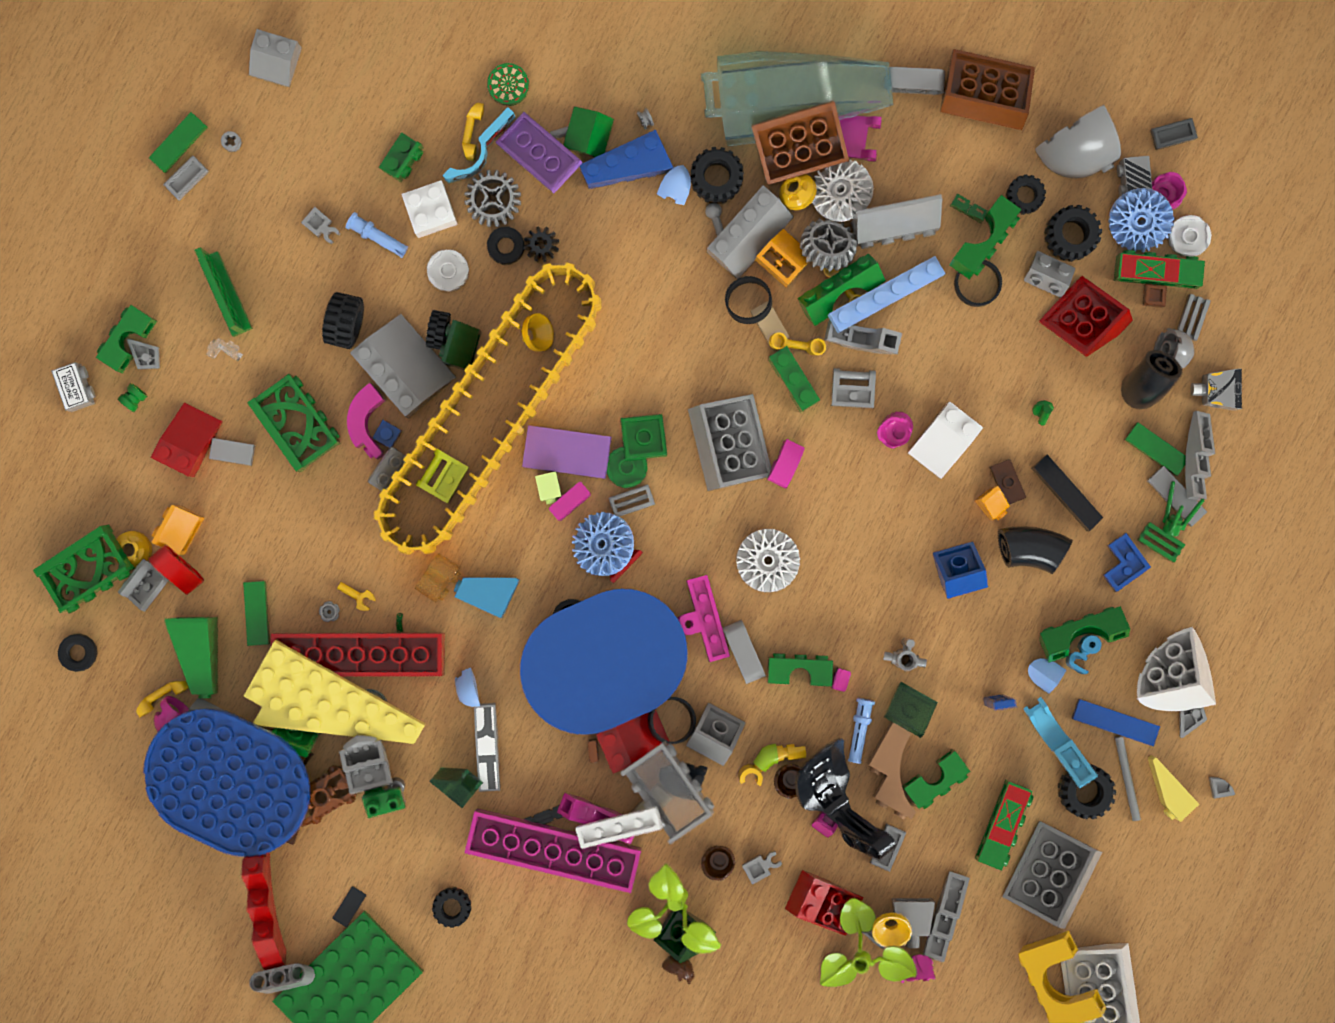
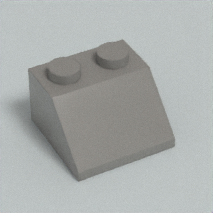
[249,29,302,88]
[686,703,746,766]

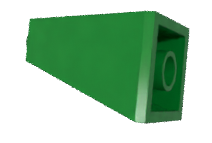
[165,617,218,698]

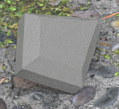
[127,339,160,369]
[1179,707,1207,738]

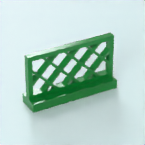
[195,247,253,337]

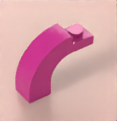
[347,383,386,460]

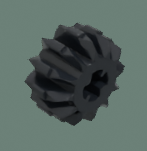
[524,226,559,263]

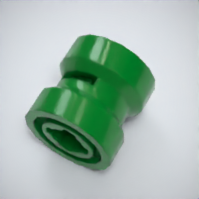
[117,383,148,412]

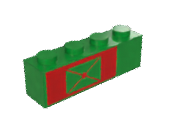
[1114,250,1205,289]
[975,779,1034,871]

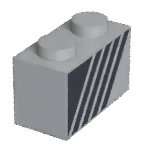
[1117,156,1152,197]

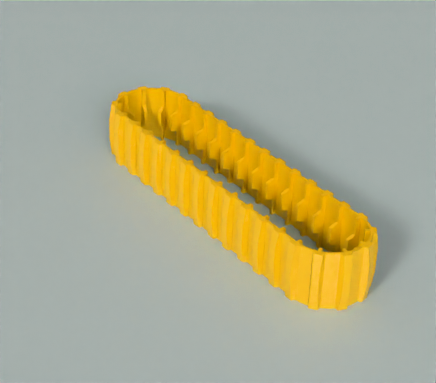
[374,262,602,555]

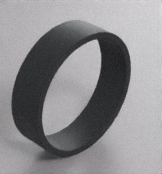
[954,260,1002,307]
[725,276,772,324]
[648,697,696,744]

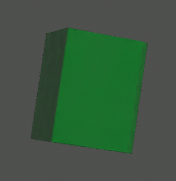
[563,106,614,158]

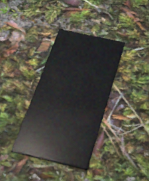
[332,886,366,928]

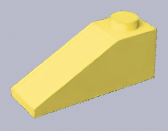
[1148,755,1199,822]

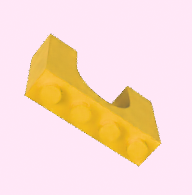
[1018,930,1106,1023]

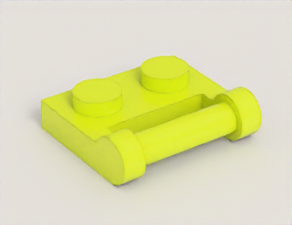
[415,449,470,504]

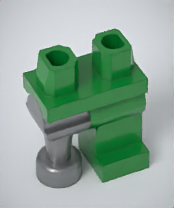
[362,777,406,818]

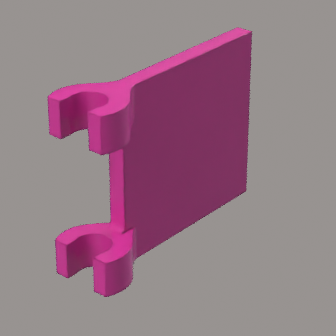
[838,113,882,162]

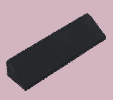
[1031,454,1103,531]

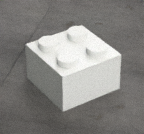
[402,180,458,238]

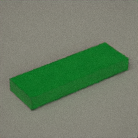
[149,112,208,173]
[1124,422,1186,476]
[243,581,270,646]

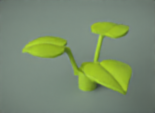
[627,864,721,953]
[820,898,917,987]

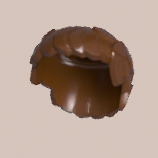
[774,764,801,799]
[701,846,736,881]
[662,956,694,984]

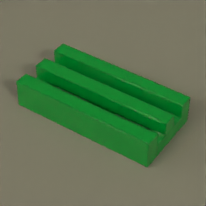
[1137,522,1186,563]

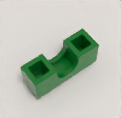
[96,305,157,374]
[768,346,820,413]
[767,653,833,686]
[902,749,971,809]

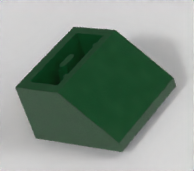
[439,320,482,370]

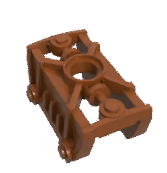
[301,765,357,827]

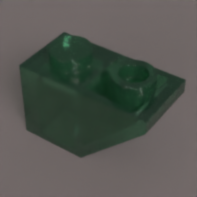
[429,767,483,808]

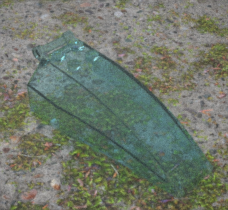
[701,51,893,146]

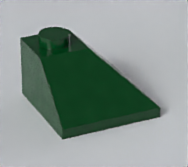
[653,909,716,963]

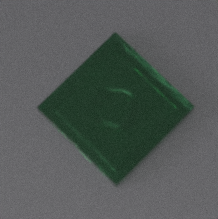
[884,682,938,738]

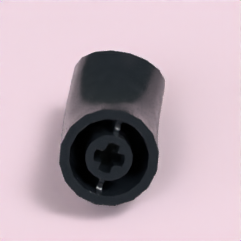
[1121,350,1182,410]
[998,526,1073,574]

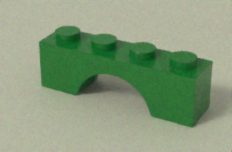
[949,195,1022,280]
[797,253,886,326]
[1039,606,1131,663]

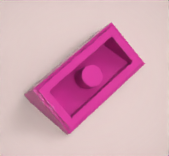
[549,482,591,521]

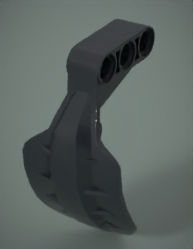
[795,738,896,860]

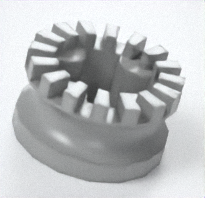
[637,108,654,130]
[221,131,242,152]

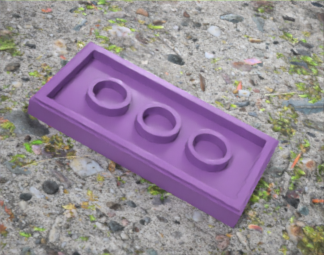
[495,112,582,194]
[522,425,612,479]

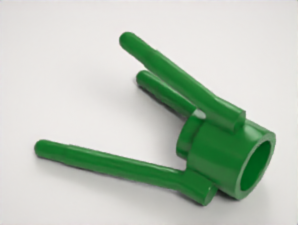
[1162,481,1204,537]

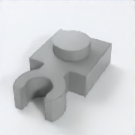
[301,207,341,244]
[742,851,782,884]

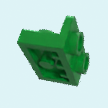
[379,132,424,182]

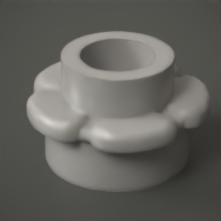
[319,601,340,622]

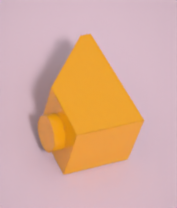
[974,486,1010,520]

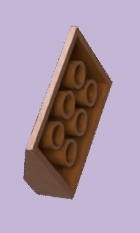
[940,49,1035,130]
[751,100,849,185]

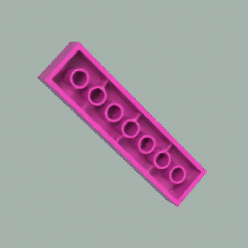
[465,808,641,893]

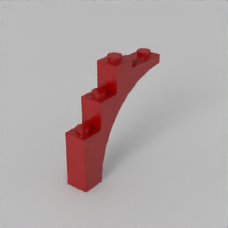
[241,852,286,970]

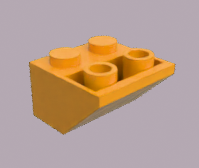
[755,229,809,288]
[151,505,204,555]

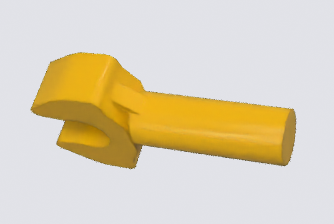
[337,582,376,611]

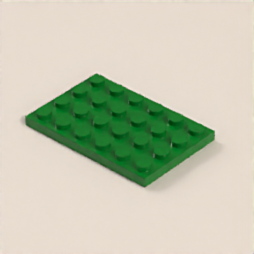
[272,911,424,1023]

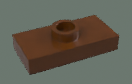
[990,459,1027,505]

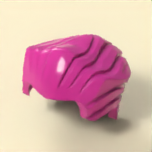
[1152,172,1187,209]
[877,411,913,449]
[901,954,936,983]

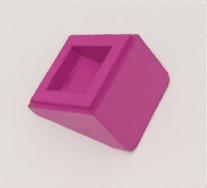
[831,667,851,692]
[811,812,838,838]

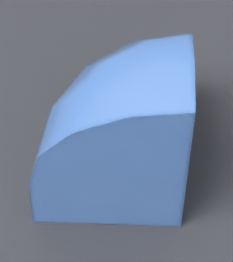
[657,165,691,205]
[1028,658,1066,694]
[455,668,480,707]

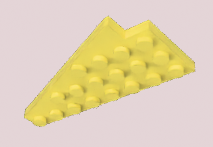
[244,640,425,744]

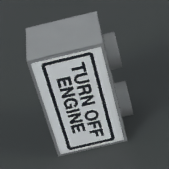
[51,362,96,412]

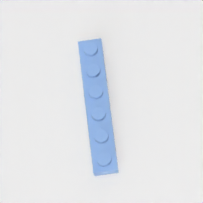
[828,256,945,333]

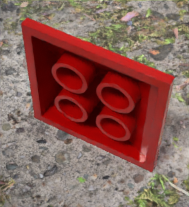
[1039,276,1133,357]

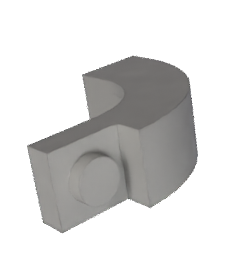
[824,320,902,354]

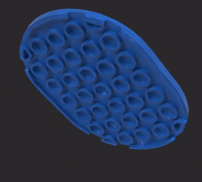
[520,589,687,735]
[143,708,310,857]

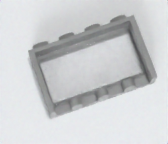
[621,741,714,844]

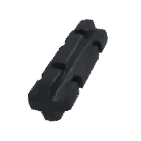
[524,805,563,824]

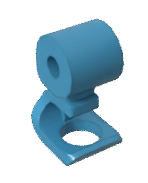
[1066,635,1102,674]

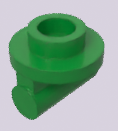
[1032,400,1054,426]

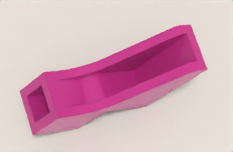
[557,793,634,844]

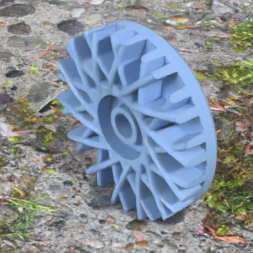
[1108,188,1174,252]
[572,512,634,576]

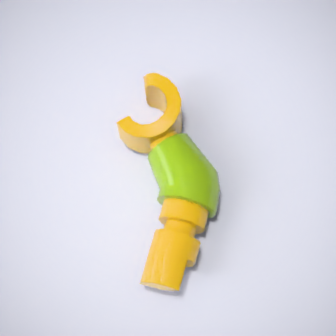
[738,744,806,786]

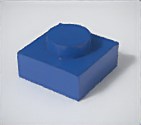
[372,420,402,448]

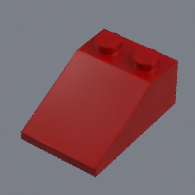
[150,402,223,478]
[596,710,669,774]

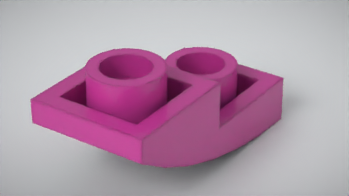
[767,439,805,489]

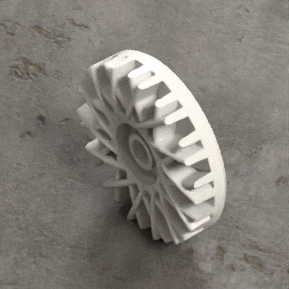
[812,159,874,222]
[736,529,800,592]

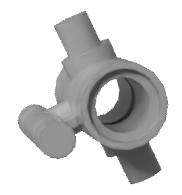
[883,638,927,671]

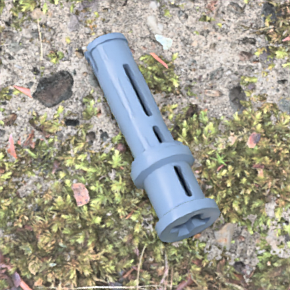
[345,212,408,258]
[848,698,875,764]

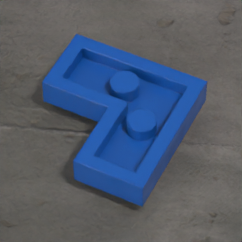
[1103,533,1151,592]

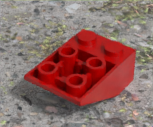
[785,870,864,936]

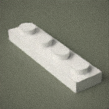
[575,806,663,849]

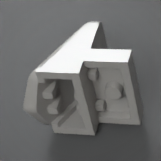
[339,735,393,795]

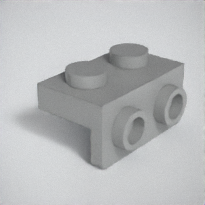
[1024,251,1076,298]
[367,447,406,491]
[118,559,169,612]

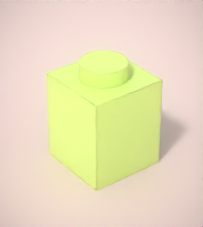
[535,472,562,505]

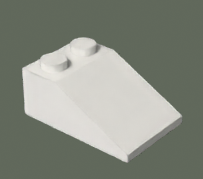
[908,402,983,479]

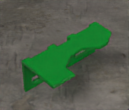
[950,194,988,224]

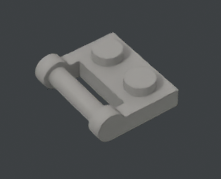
[831,368,876,408]

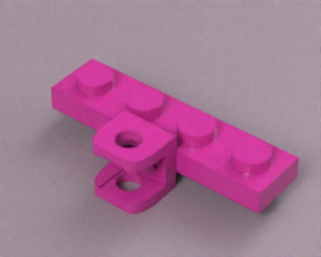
[677,575,730,662]

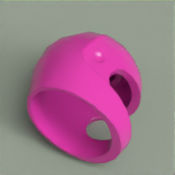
[154,696,189,732]

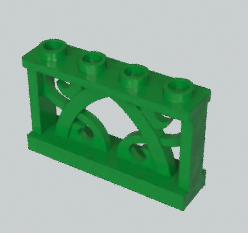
[247,374,340,473]
[33,524,135,614]

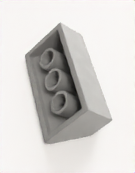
[707,185,793,279]

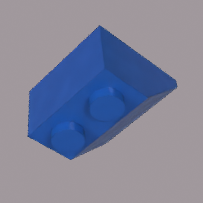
[933,542,988,599]

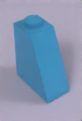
[454,578,520,618]

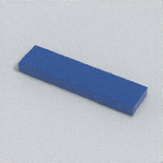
[1072,699,1160,746]

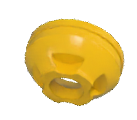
[779,174,817,210]
[521,313,554,352]
[114,531,152,569]
[872,913,912,947]

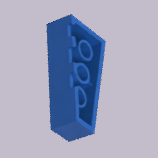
[579,130,673,189]

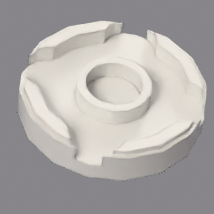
[1168,215,1212,257]
[427,250,469,292]

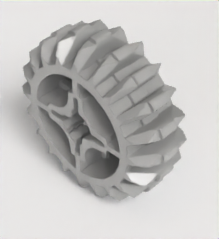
[464,170,521,227]
[800,218,857,272]

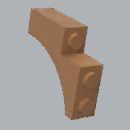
[867,719,916,820]

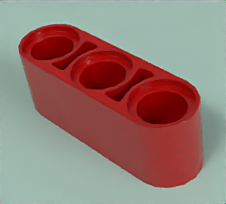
[148,544,204,595]

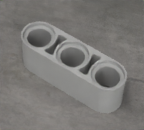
[883,67,945,95]
[722,620,766,684]
[249,963,315,994]

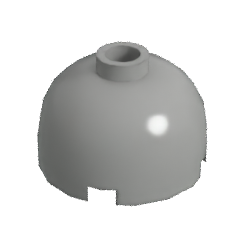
[1154,328,1194,369]

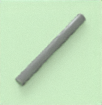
[1115,736,1141,821]

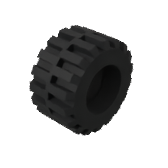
[691,147,744,204]
[1044,205,1102,261]
[322,292,364,349]
[1058,764,1116,819]

